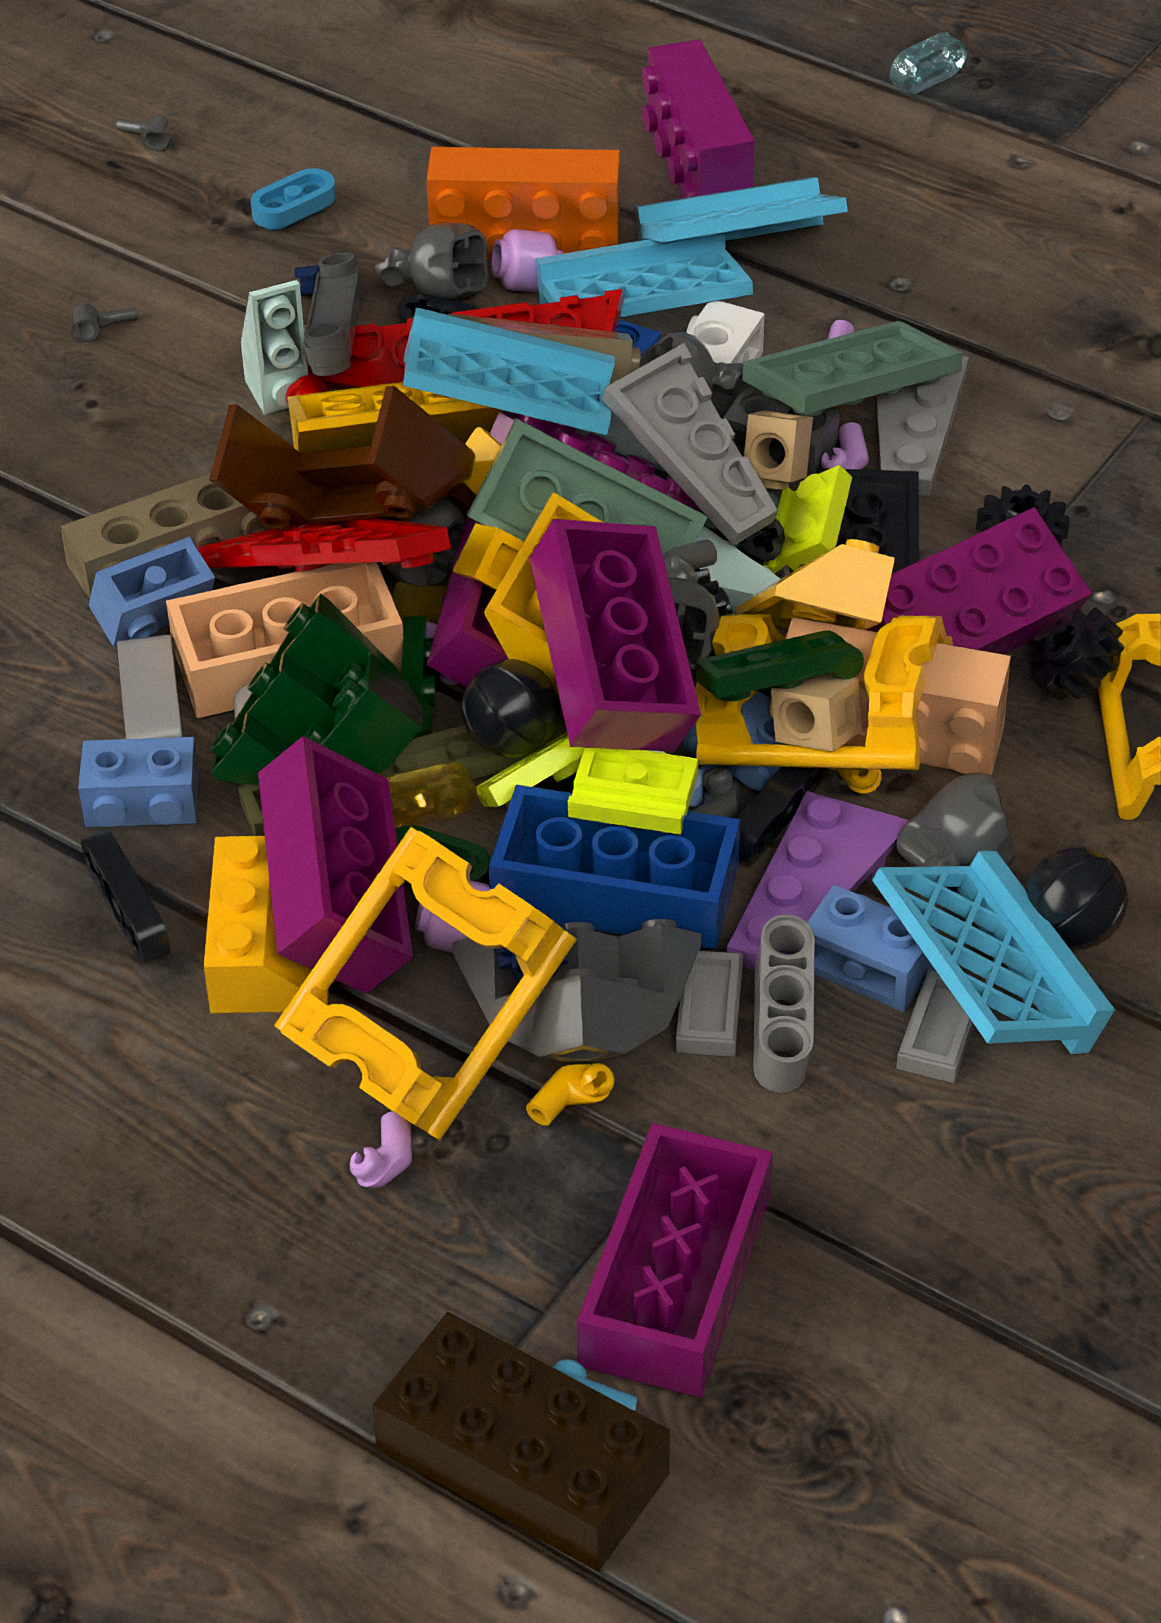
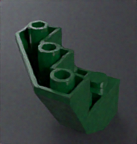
[210,593,423,785]

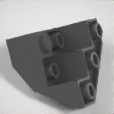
[453,919,701,1062]

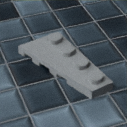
[602,343,778,546]
[874,356,969,497]

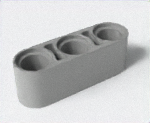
[117,634,183,739]
[753,914,815,1093]

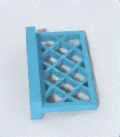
[633,177,848,242]
[535,232,753,317]
[403,307,615,435]
[872,851,1115,1054]

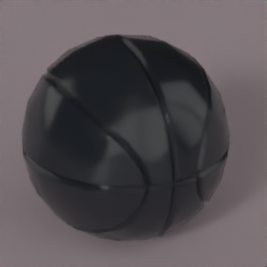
[462,659,560,758]
[1026,848,1128,950]

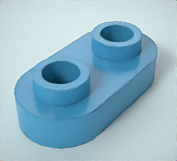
[250,168,336,231]

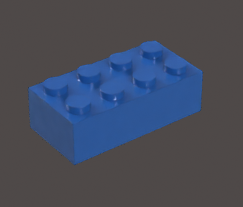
[489,785,740,950]

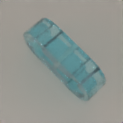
[889,32,967,94]

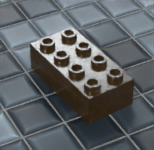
[372,1311,670,1573]

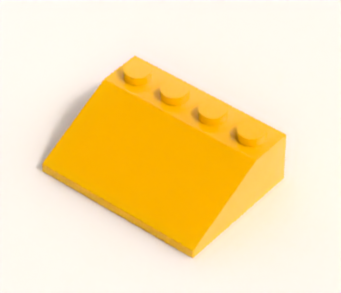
[287,382,504,453]

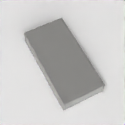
[676,951,743,1057]
[896,969,974,1083]

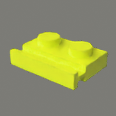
[763,465,852,575]
[473,732,584,809]
[568,748,698,835]

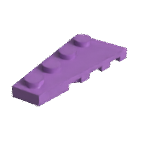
[727,791,910,970]

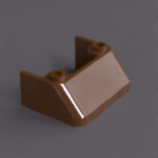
[209,386,476,530]

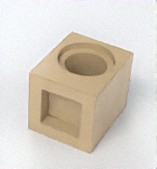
[744,411,813,489]
[770,674,863,752]

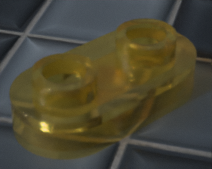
[386,762,477,829]

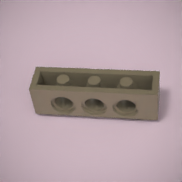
[60,473,271,599]

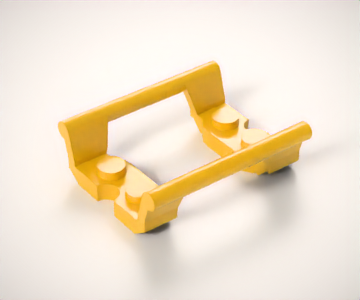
[695,614,953,770]
[1098,614,1161,820]
[274,827,577,1140]

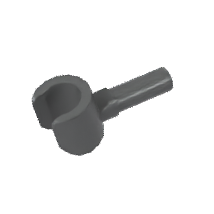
[116,114,172,151]
[72,303,138,342]

